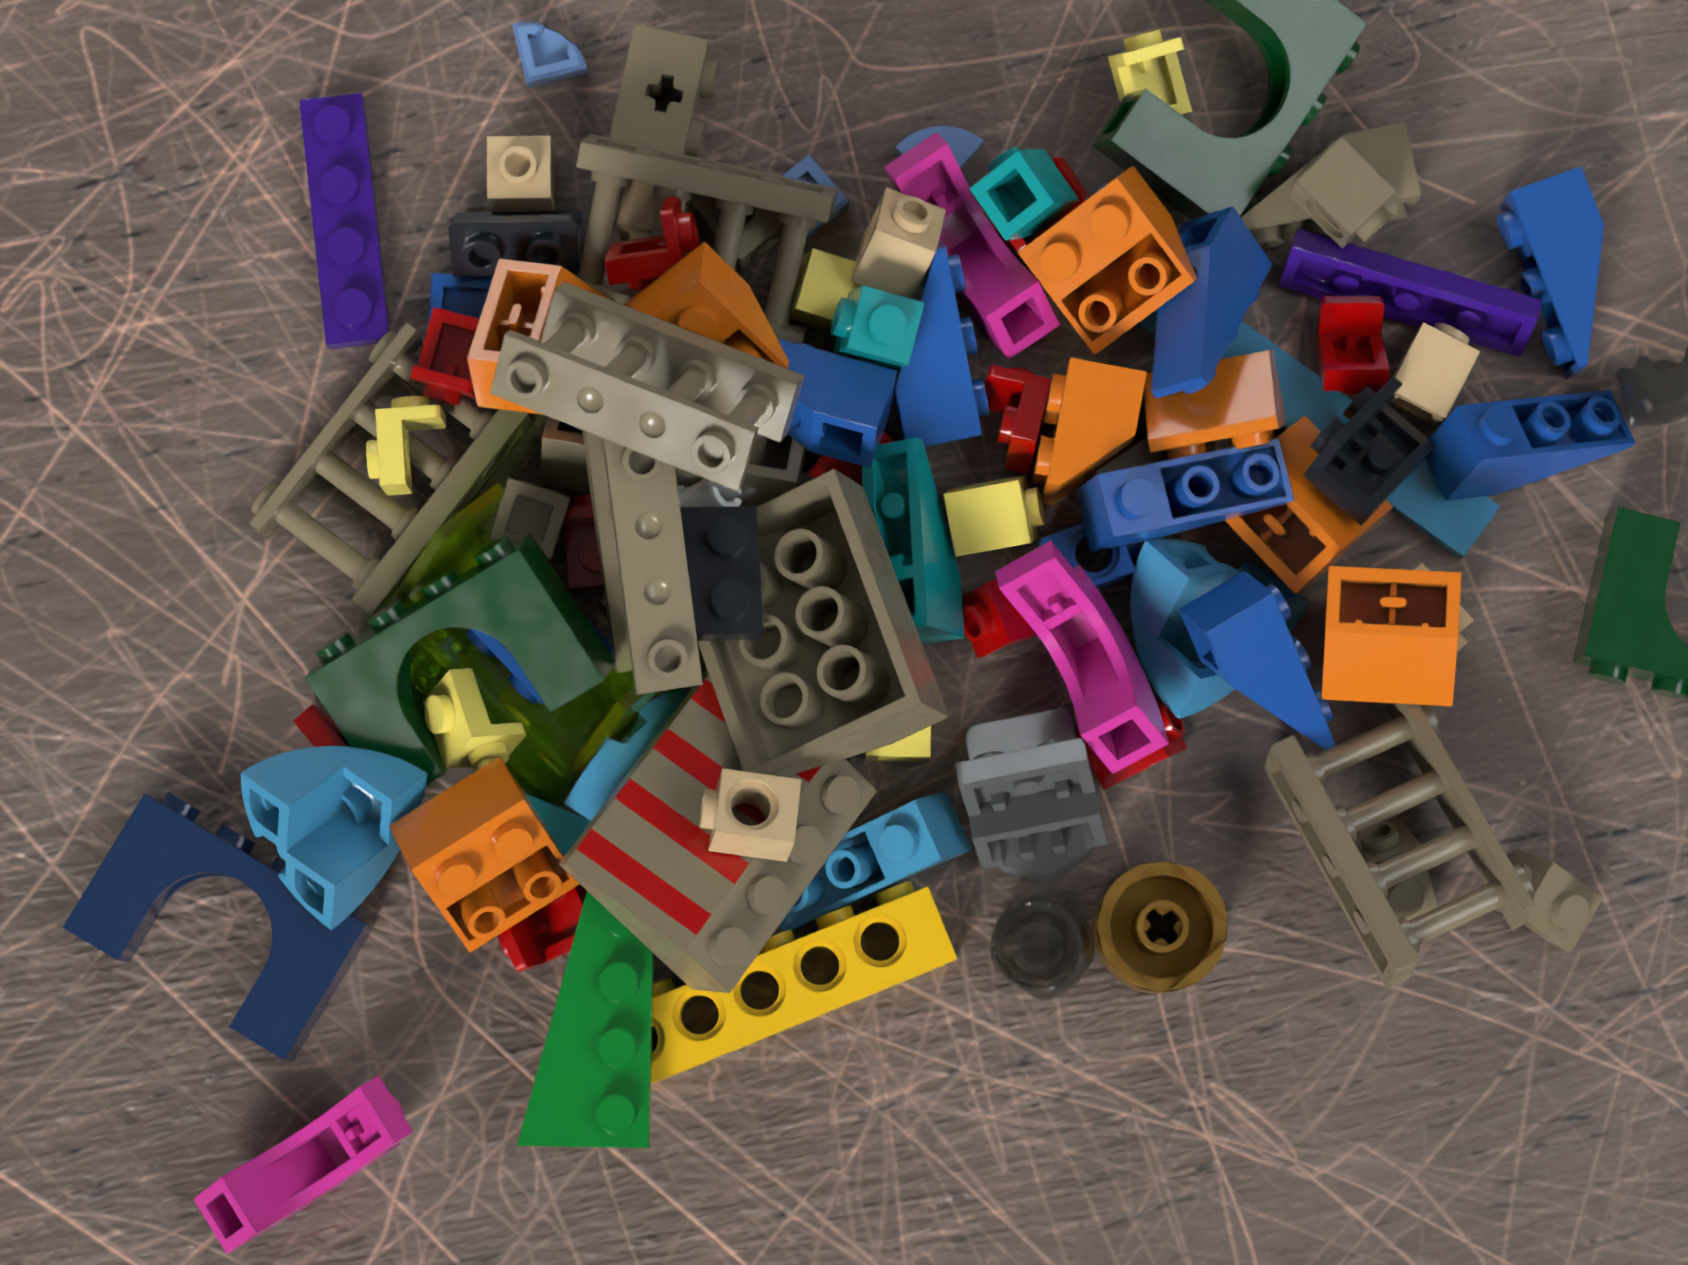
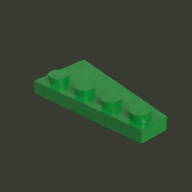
[517,891,654,1148]

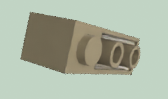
[1241,122,1422,250]

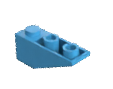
[780,791,972,932]

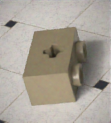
[609,24,719,158]

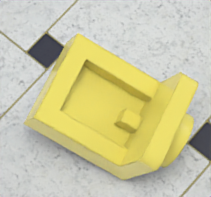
[1108,29,1192,115]
[366,396,446,496]
[423,668,526,771]

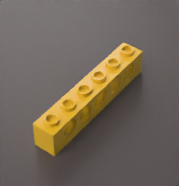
[651,881,957,1085]

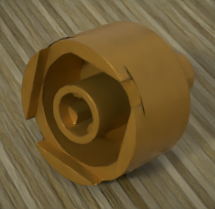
[1092,862,1227,994]

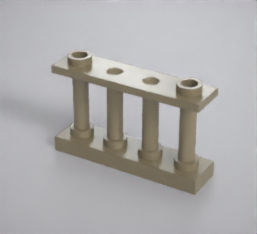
[575,134,838,343]
[490,281,805,492]
[249,322,533,617]
[582,430,703,695]
[1264,703,1535,989]

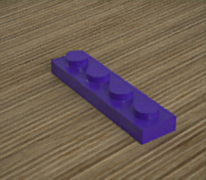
[299,92,390,350]
[1278,228,1542,357]

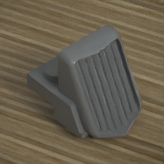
[955,708,1108,883]

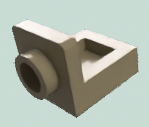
[1354,819,1438,921]
[1495,849,1603,953]

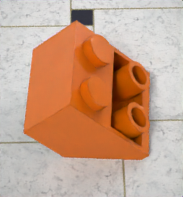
[1018,165,1197,355]
[623,242,789,369]
[467,259,608,415]
[1144,349,1287,460]
[1031,357,1147,506]
[1225,415,1394,595]
[1322,566,1462,707]
[389,756,579,953]

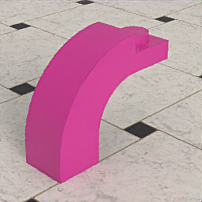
[884,132,1060,360]
[995,541,1169,774]
[193,1076,414,1254]

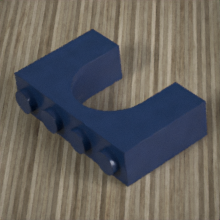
[62,791,373,1061]

